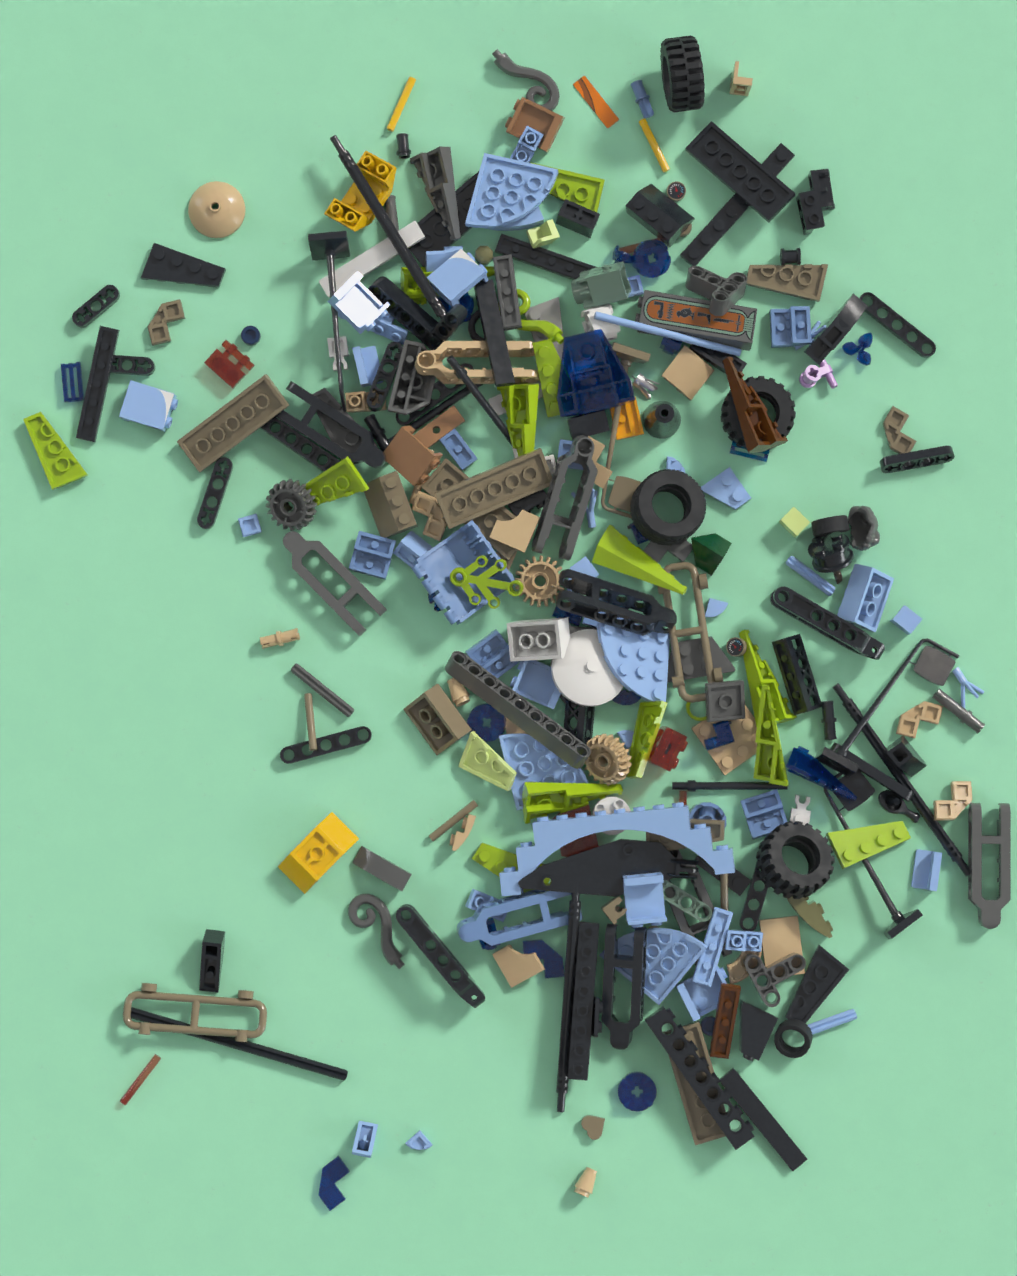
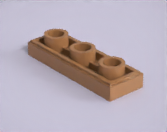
[413,405,465,448]

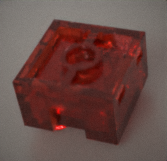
[648,726,688,772]

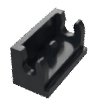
[808,169,835,211]
[556,199,600,238]
[567,409,610,440]

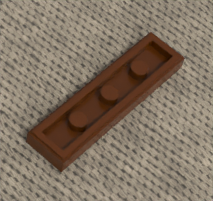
[709,983,741,1059]

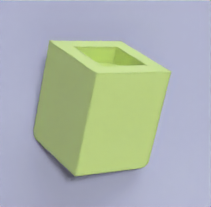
[526,219,560,248]
[779,507,810,538]

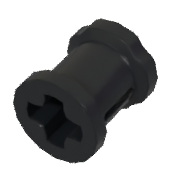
[780,248,801,265]

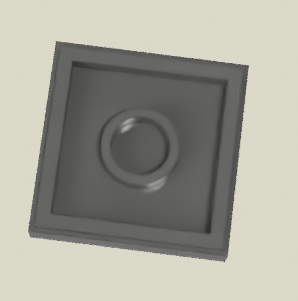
[705,680,745,722]

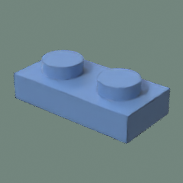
[439,428,478,471]

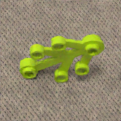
[450,555,524,609]

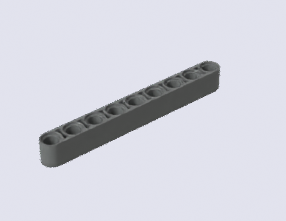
[445,651,591,769]

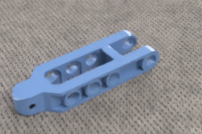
[457,890,583,946]

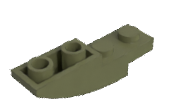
[787,872,833,938]

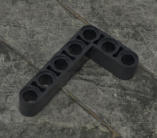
[368,276,468,350]

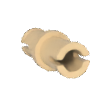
[260,628,300,649]

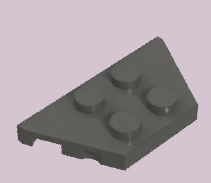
[667,636,735,683]

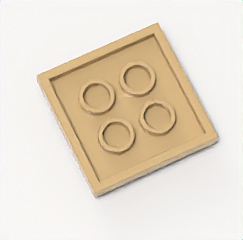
[691,705,757,776]

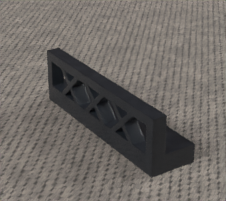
[772,634,822,715]
[564,699,595,744]

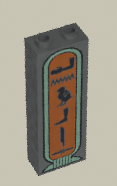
[635,290,757,351]

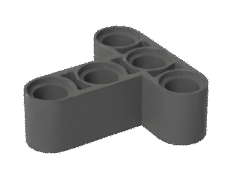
[685,266,748,316]
[743,953,806,1007]

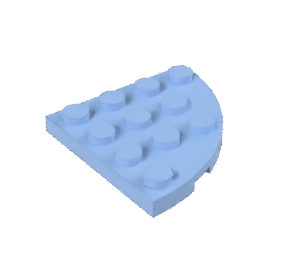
[465,153,558,228]
[597,621,670,702]
[499,733,588,810]
[599,928,708,1005]

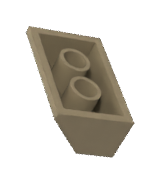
[364,471,417,538]
[403,684,471,755]

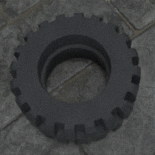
[660,35,705,113]
[721,376,796,450]
[756,821,835,899]

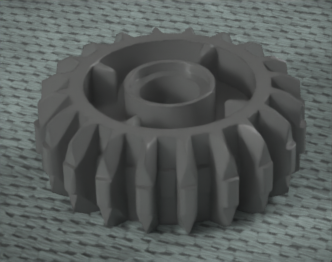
[265,479,317,531]

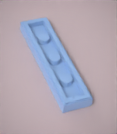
[692,907,733,987]

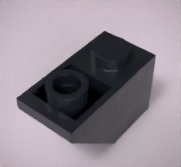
[886,736,927,777]

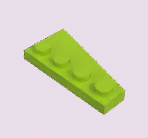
[23,412,88,490]
[826,821,911,869]

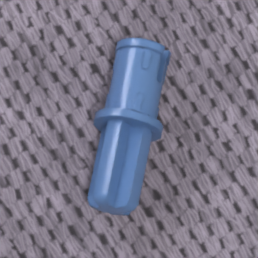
[631,80,654,118]

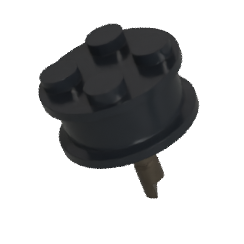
[808,531,854,584]

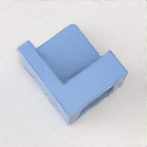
[890,605,922,635]

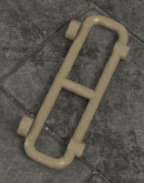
[658,562,723,703]
[123,983,267,1042]

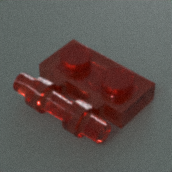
[204,340,255,389]

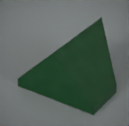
[691,533,732,576]

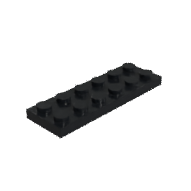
[685,121,795,223]
[408,171,479,267]

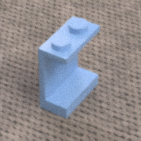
[622,872,667,928]

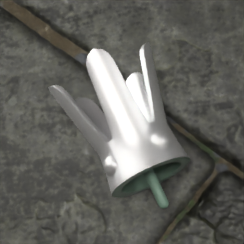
[631,373,660,399]

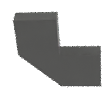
[643,540,693,563]

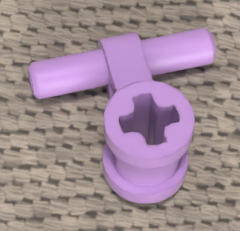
[799,359,838,389]

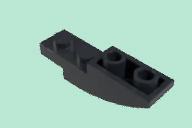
[804,293,868,365]

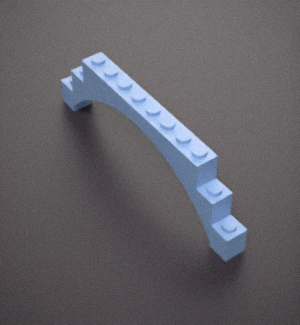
[499,802,735,896]

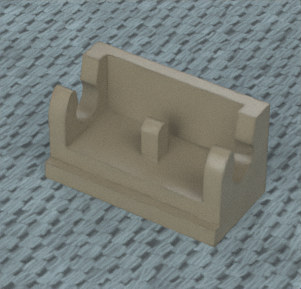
[601,896,627,924]

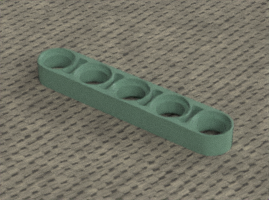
[662,880,712,922]

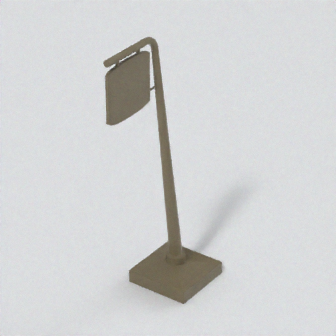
[601,342,651,519]

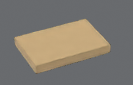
[759,916,805,976]

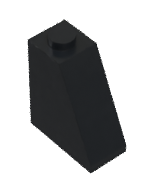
[739,1000,778,1062]

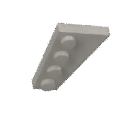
[524,297,568,373]

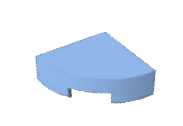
[666,456,685,473]
[705,598,728,617]
[617,730,634,749]
[405,1130,433,1150]

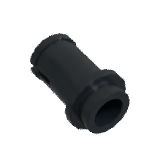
[396,133,411,159]

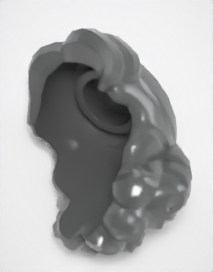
[848,506,880,551]

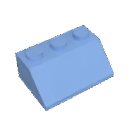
[837,564,894,632]

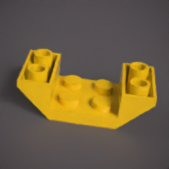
[324,150,397,232]
[278,812,359,894]

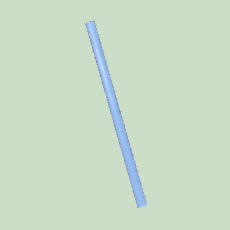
[594,311,741,356]

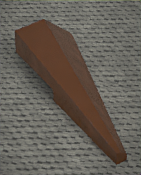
[723,357,788,453]

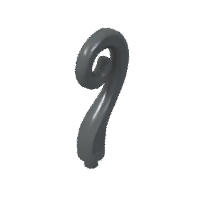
[492,49,560,111]
[348,894,405,969]

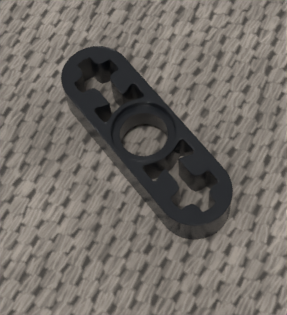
[72,285,120,328]
[111,355,155,376]

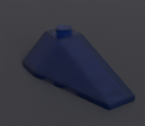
[785,746,857,801]

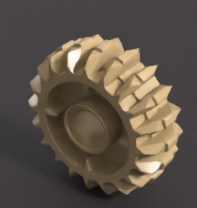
[515,555,565,607]
[584,733,632,786]

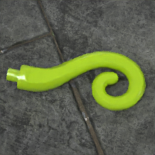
[498,289,565,344]

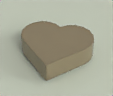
[581,1115,605,1140]

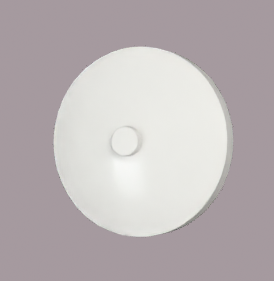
[551,629,624,707]

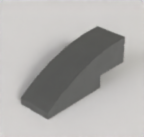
[353,846,412,891]

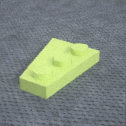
[458,731,517,791]

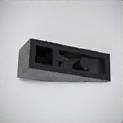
[199,929,225,993]

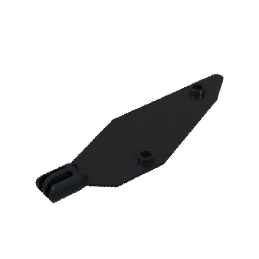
[518,839,699,897]

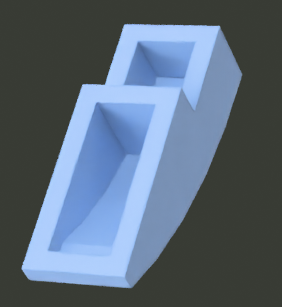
[484,206,544,231]

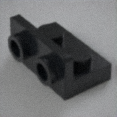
[796,190,825,235]
[507,489,547,517]

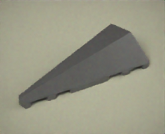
[410,146,461,240]

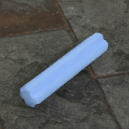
[786,556,836,596]
[808,1009,857,1034]

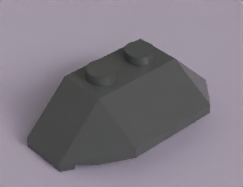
[387,340,436,415]

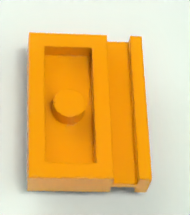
[608,396,644,440]

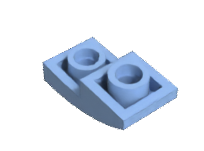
[510,126,544,163]
[425,246,463,272]
[465,888,507,922]
[725,930,763,952]

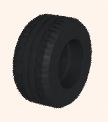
[630,469,706,546]

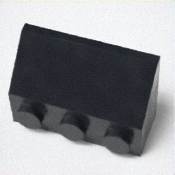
[625,184,695,247]

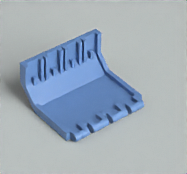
[411,520,515,625]

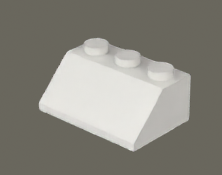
[506,617,570,662]

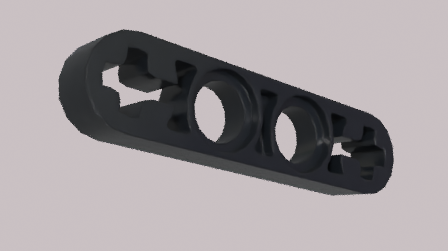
[366,342,403,412]
[879,446,955,473]
[197,457,233,529]

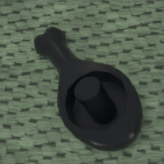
[878,790,920,823]

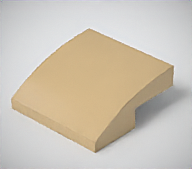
[661,346,714,400]

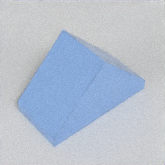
[352,1121,378,1158]

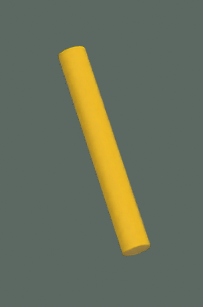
[387,77,416,132]
[639,118,670,173]

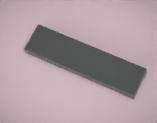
[493,254,522,331]

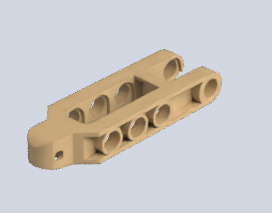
[415,341,539,384]

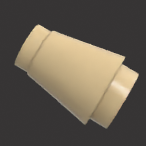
[447,678,470,707]
[574,1167,597,1198]

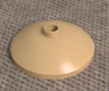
[188,181,246,238]

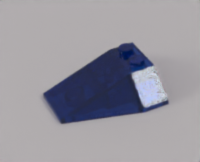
[557,329,635,417]

